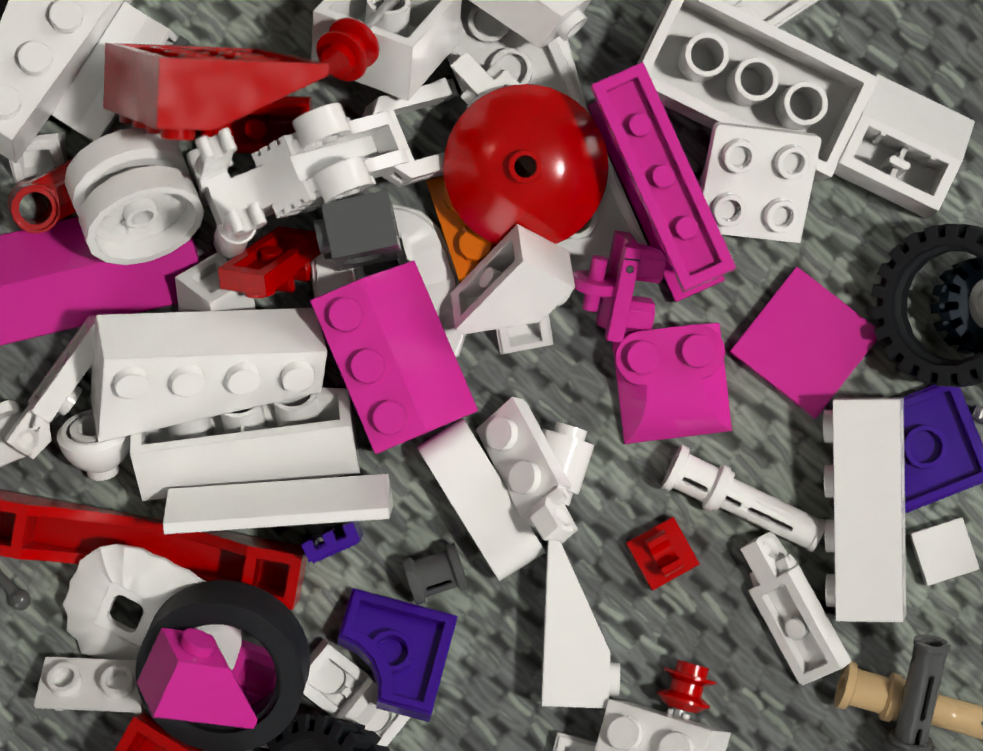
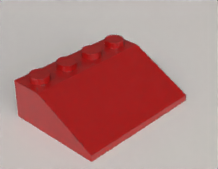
[103,42,329,140]

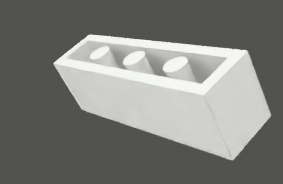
[823,397,907,622]

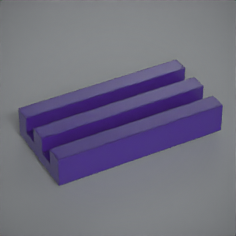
[301,521,363,564]

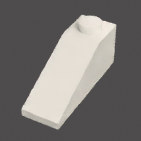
[541,539,620,708]

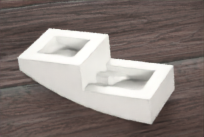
[303,638,411,746]

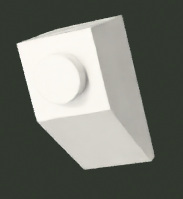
[451,224,575,334]

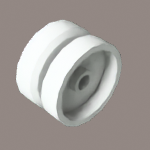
[64,128,204,265]

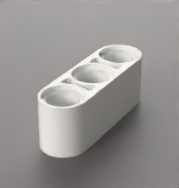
[417,418,546,581]

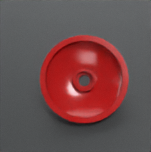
[443,84,608,244]

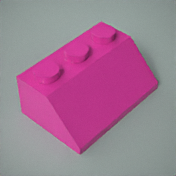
[310,260,478,454]

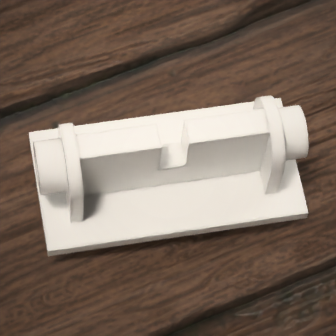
[34,657,146,714]

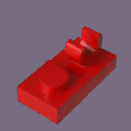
[218,226,322,298]

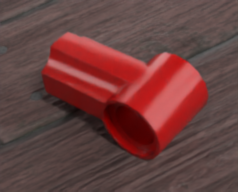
[7,158,76,233]

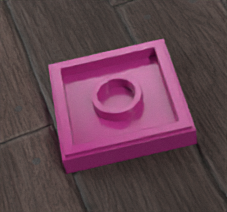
[729,266,877,419]

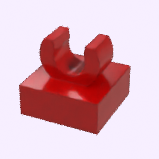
[626,516,700,591]

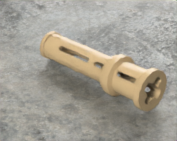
[834,661,983,740]

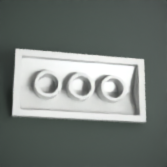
[163,474,393,534]

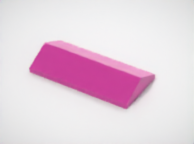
[0,217,200,346]

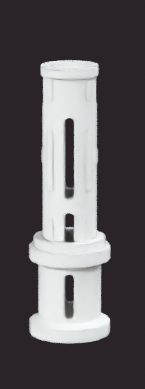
[661,444,826,552]

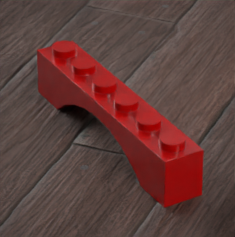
[0,490,307,610]

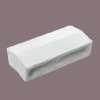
[51,1,178,142]

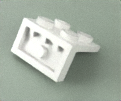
[701,122,821,243]

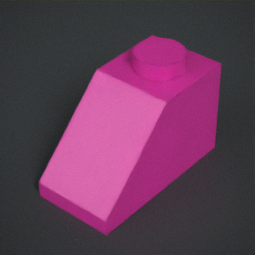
[137,628,258,729]

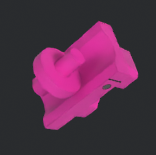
[573,230,666,343]

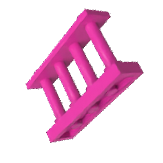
[587,62,736,303]

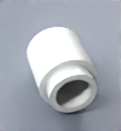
[542,422,594,506]

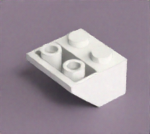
[833,74,975,219]

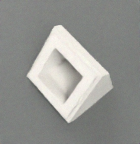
[8,132,67,184]
[496,315,554,354]

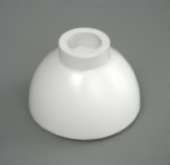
[57,409,130,481]

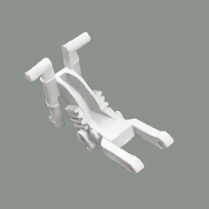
[186,78,459,260]

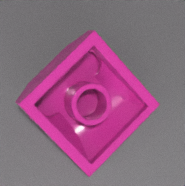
[611,323,732,444]

